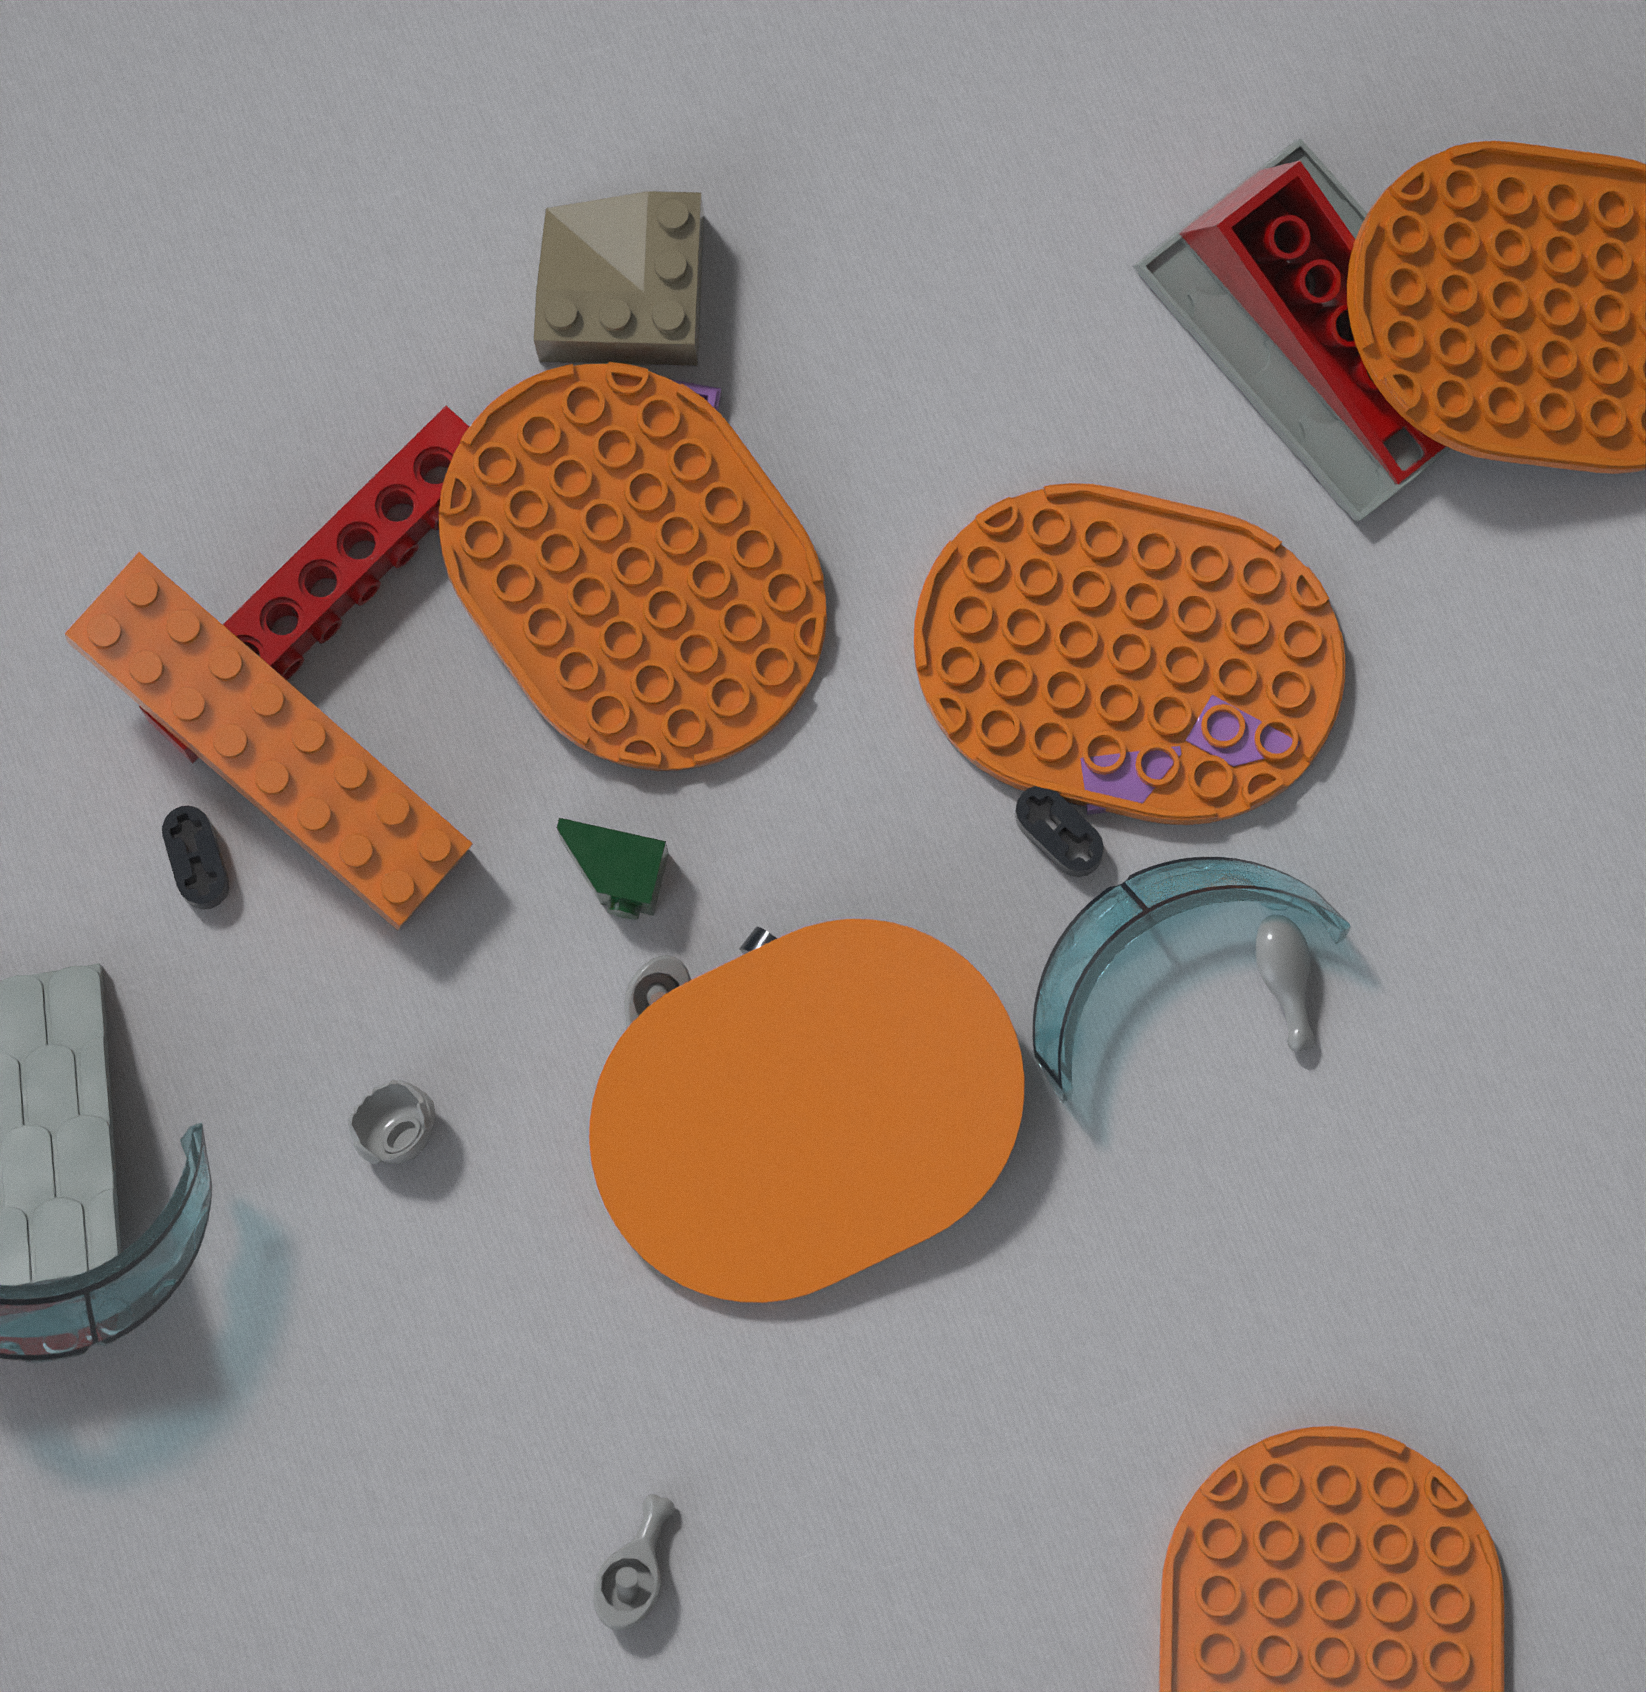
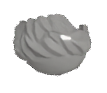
[348,1080,435,1164]

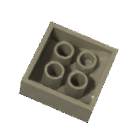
[534,191,704,366]

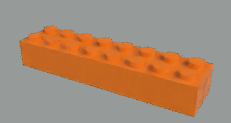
[65,552,473,931]

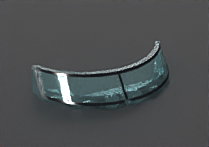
[1032,857,1351,1103]
[0,1123,212,1363]

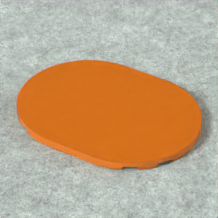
[1347,141,1646,474]
[439,362,827,771]
[914,483,1345,825]
[589,919,1025,1303]
[1159,1426,1504,1692]

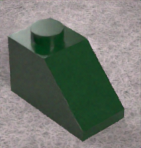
[556,818,669,920]

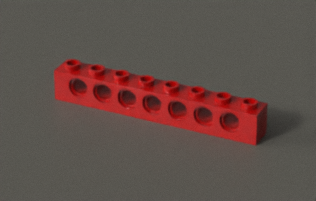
[139,405,469,764]

